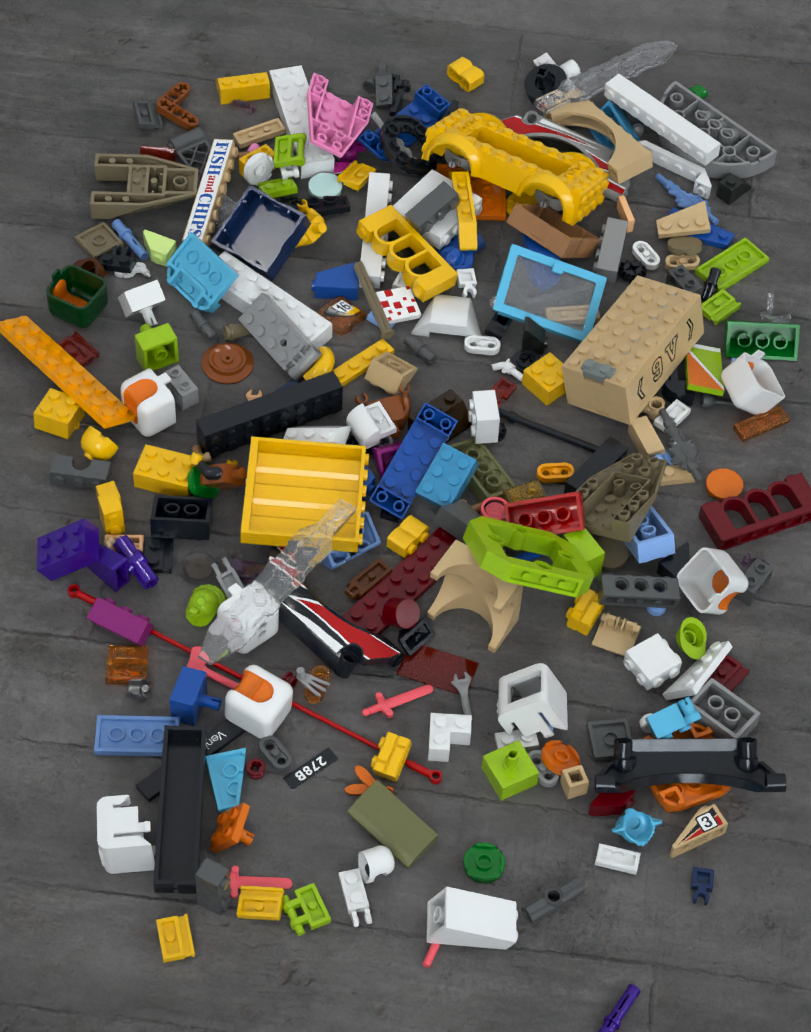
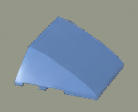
[317,512,381,569]

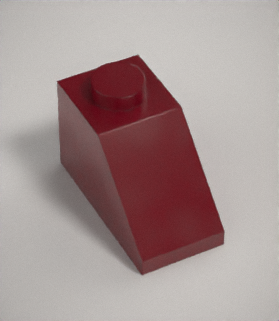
[588,790,635,816]

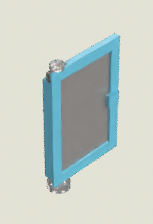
[489,244,607,343]

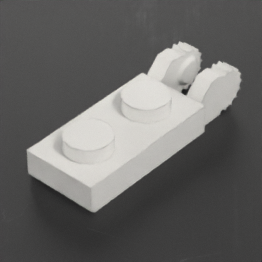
[338,868,372,927]

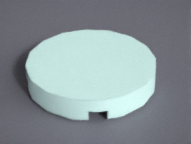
[308,173,342,199]

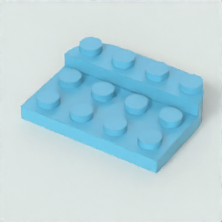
[166,232,239,313]

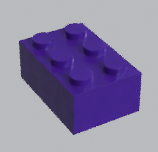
[37,518,99,581]

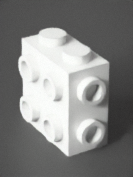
[623,633,682,690]

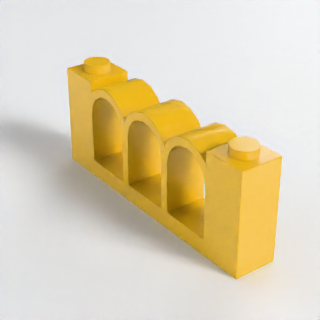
[356,205,458,302]

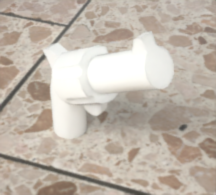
[491,358,523,382]

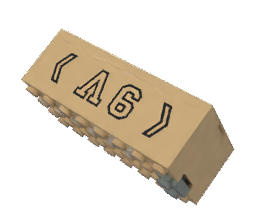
[562,275,704,425]

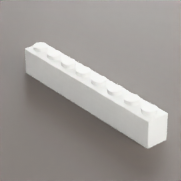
[604,74,721,166]
[359,172,393,289]

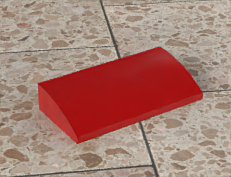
[504,491,585,535]

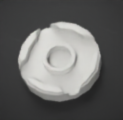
[243,152,275,186]

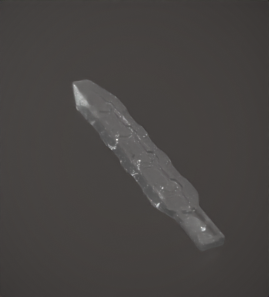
[534,40,678,114]
[198,498,356,665]

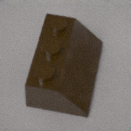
[408,389,472,443]

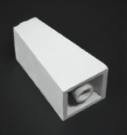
[427,887,518,950]

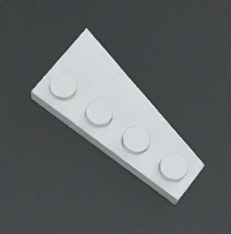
[662,641,732,700]

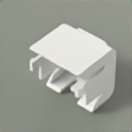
[497,663,568,738]
[97,795,156,874]

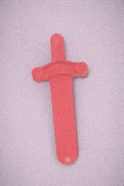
[362,684,434,719]
[229,866,293,899]

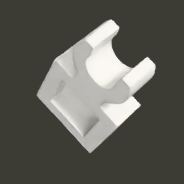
[456,268,477,298]

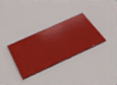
[397,645,479,695]

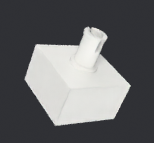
[118,280,166,326]

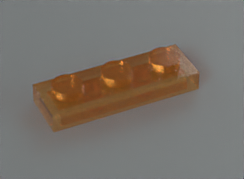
[733,405,790,442]

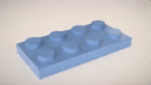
[94,715,180,756]

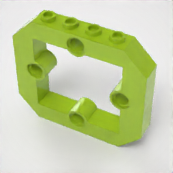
[463,516,595,598]

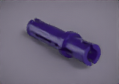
[598,984,641,1032]

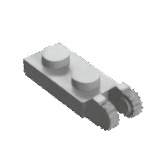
[211,557,245,599]

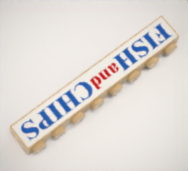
[182,139,238,246]

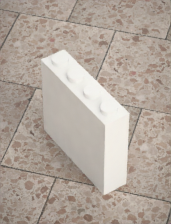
[393,169,482,250]

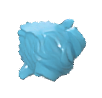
[612,808,662,846]

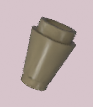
[222,323,250,341]

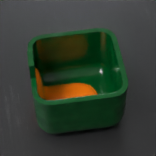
[46,265,108,328]

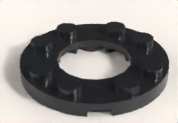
[379,115,442,175]

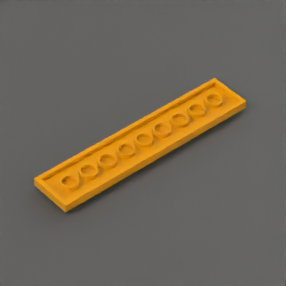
[0,316,135,429]

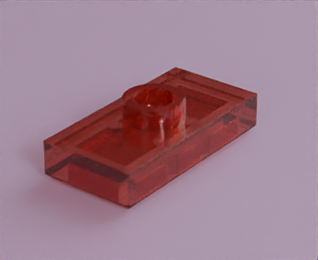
[140,145,175,162]

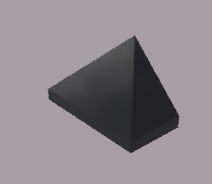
[398,617,435,656]

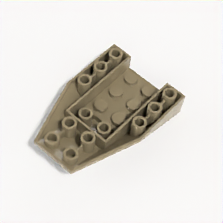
[575,453,667,543]

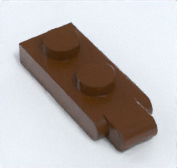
[344,558,392,600]

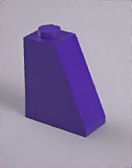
[86,543,130,593]

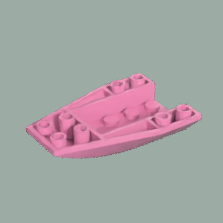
[307,73,373,158]

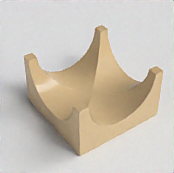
[427,540,523,653]

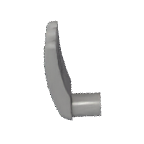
[296,667,330,697]

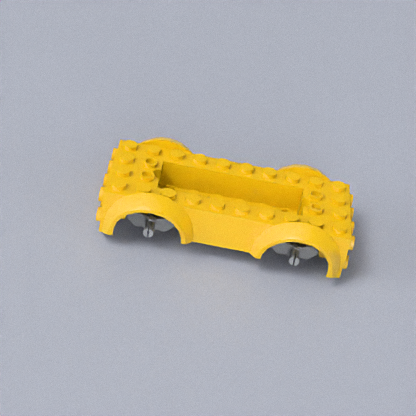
[421,108,609,226]

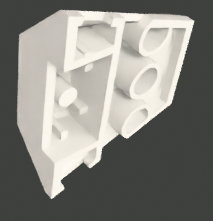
[411,294,481,338]

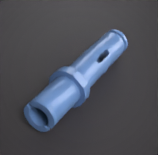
[112,219,149,261]

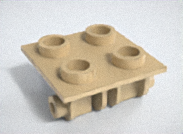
[591,612,641,656]

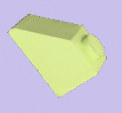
[143,229,177,267]

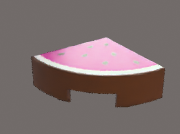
[334,162,351,176]

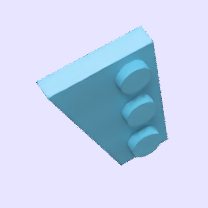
[206,748,246,814]

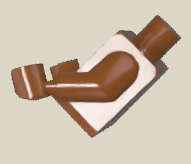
[354,383,411,439]

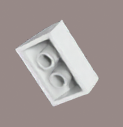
[283,426,351,444]

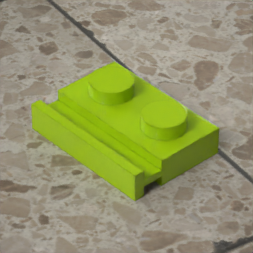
[258,177,298,198]
[702,289,741,326]

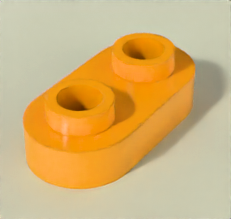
[536,462,574,483]

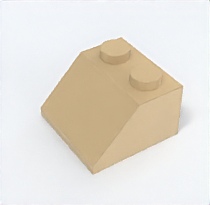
[364,352,418,395]

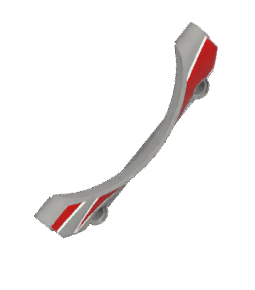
[501,111,630,202]

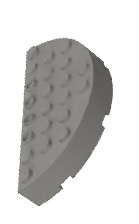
[657,81,777,179]

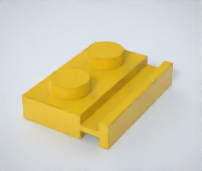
[337,160,376,191]
[236,886,284,921]
[156,914,195,963]

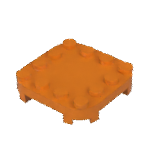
[643,722,731,813]

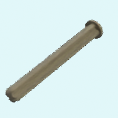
[353,261,395,339]

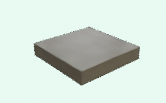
[75,222,124,260]

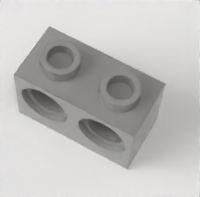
[163,365,199,410]

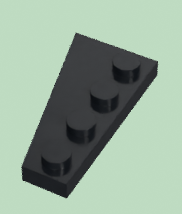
[276,196,350,216]

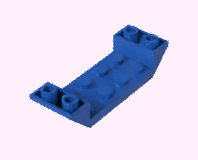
[357,83,451,161]
[369,402,458,520]

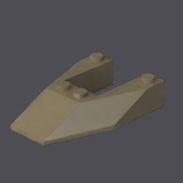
[90,153,199,219]

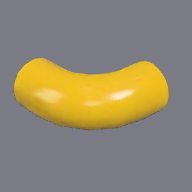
[303,346,335,380]

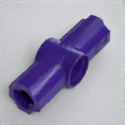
[113,535,159,590]

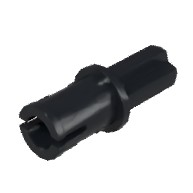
[701,267,722,302]

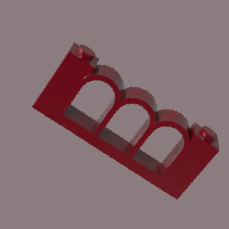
[698,473,811,550]

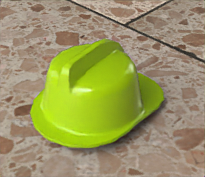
[676,617,707,660]

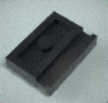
[144,537,174,574]

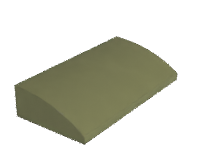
[449,438,518,502]
[347,780,438,869]

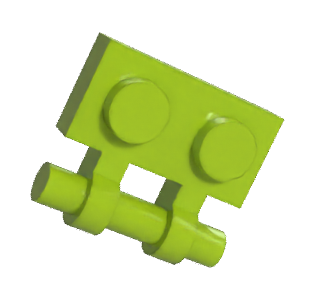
[282,883,331,936]

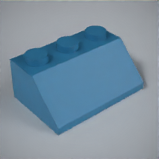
[589,100,641,150]

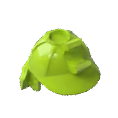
[185,584,227,627]

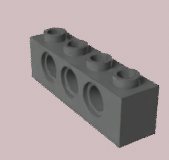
[597,573,680,609]

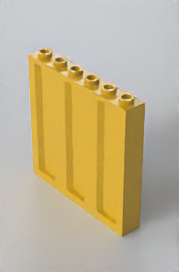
[240,436,369,553]

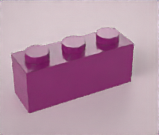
[87,597,154,647]

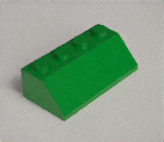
[724,320,800,361]

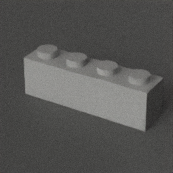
[592,217,628,283]

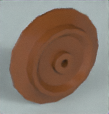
[201,342,254,384]

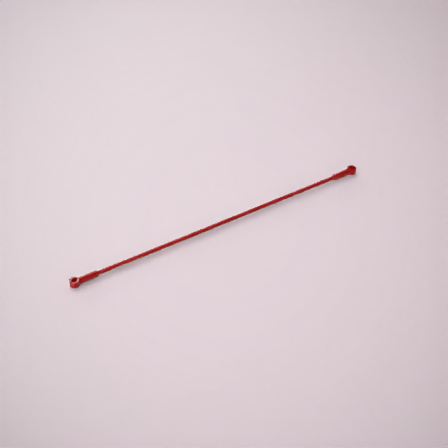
[68,584,442,785]

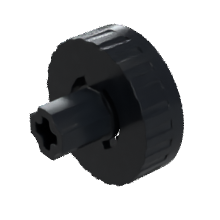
[524,64,569,107]

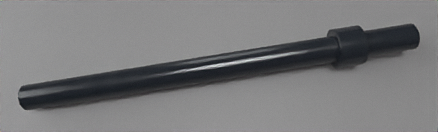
[498,408,599,452]

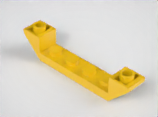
[448,171,477,251]

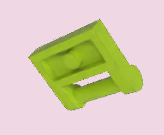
[274,133,307,168]

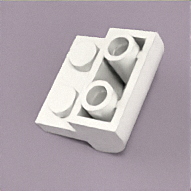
[346,401,397,449]

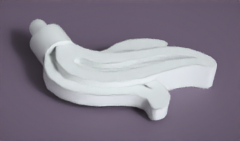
[114,262,151,278]

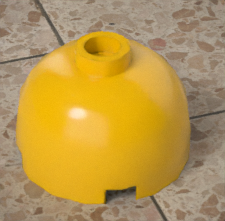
[80,426,119,461]

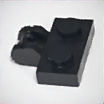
[98,245,137,273]

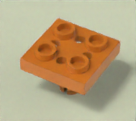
[209,802,254,853]

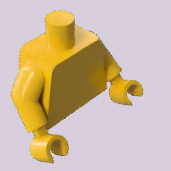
[295,199,327,248]

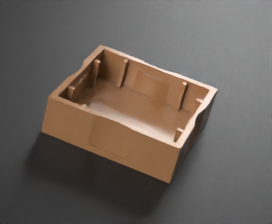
[506,203,601,258]

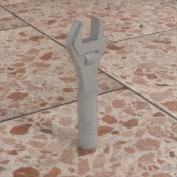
[451,672,473,721]

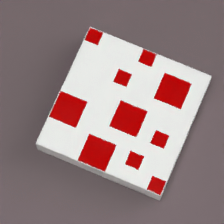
[376,286,421,324]

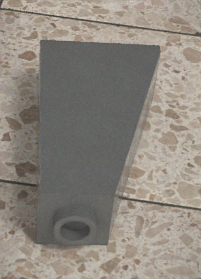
[433,500,509,555]

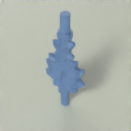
[655,173,719,225]

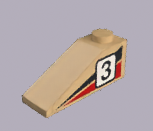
[669,804,728,859]

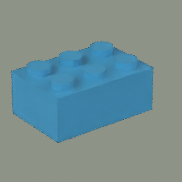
[415,443,479,508]

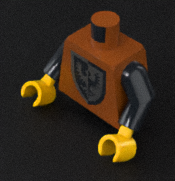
[189,452,247,490]

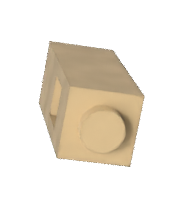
[627,416,665,457]

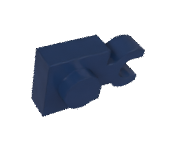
[691,867,714,905]

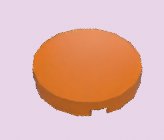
[705,468,744,502]
[541,740,580,776]

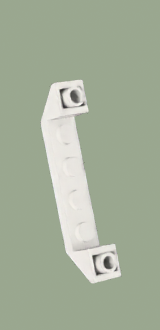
[638,140,712,200]

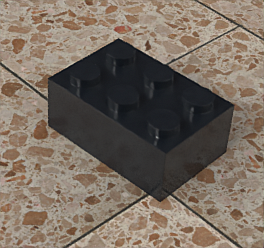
[150,495,213,540]

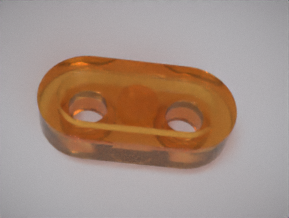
[304,665,330,704]

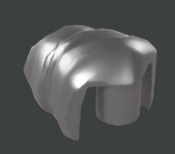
[126,678,152,701]

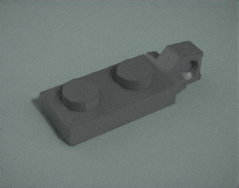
[375,62,393,108]

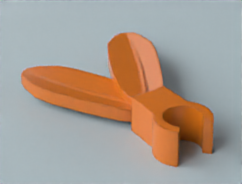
[344,766,394,796]

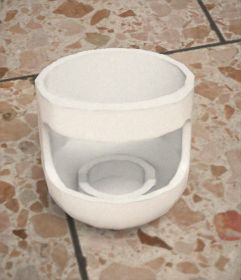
[358,845,395,884]

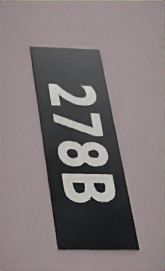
[283,747,338,790]

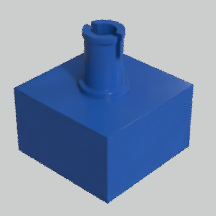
[169,666,222,726]

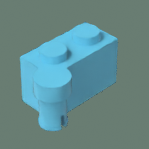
[645,696,702,738]

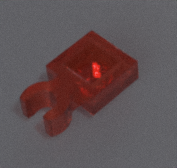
[491,376,517,407]

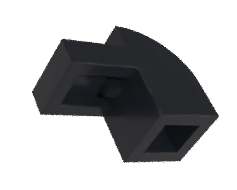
[661,367,695,406]

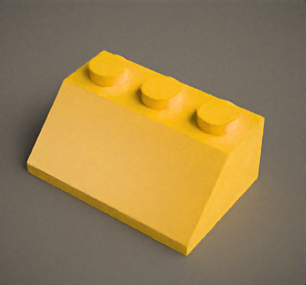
[215,72,270,105]

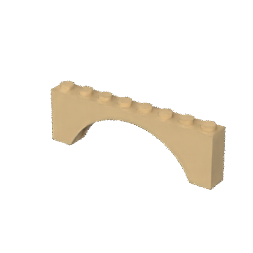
[543,90,653,184]

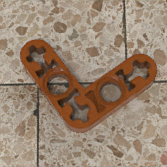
[156,82,199,131]

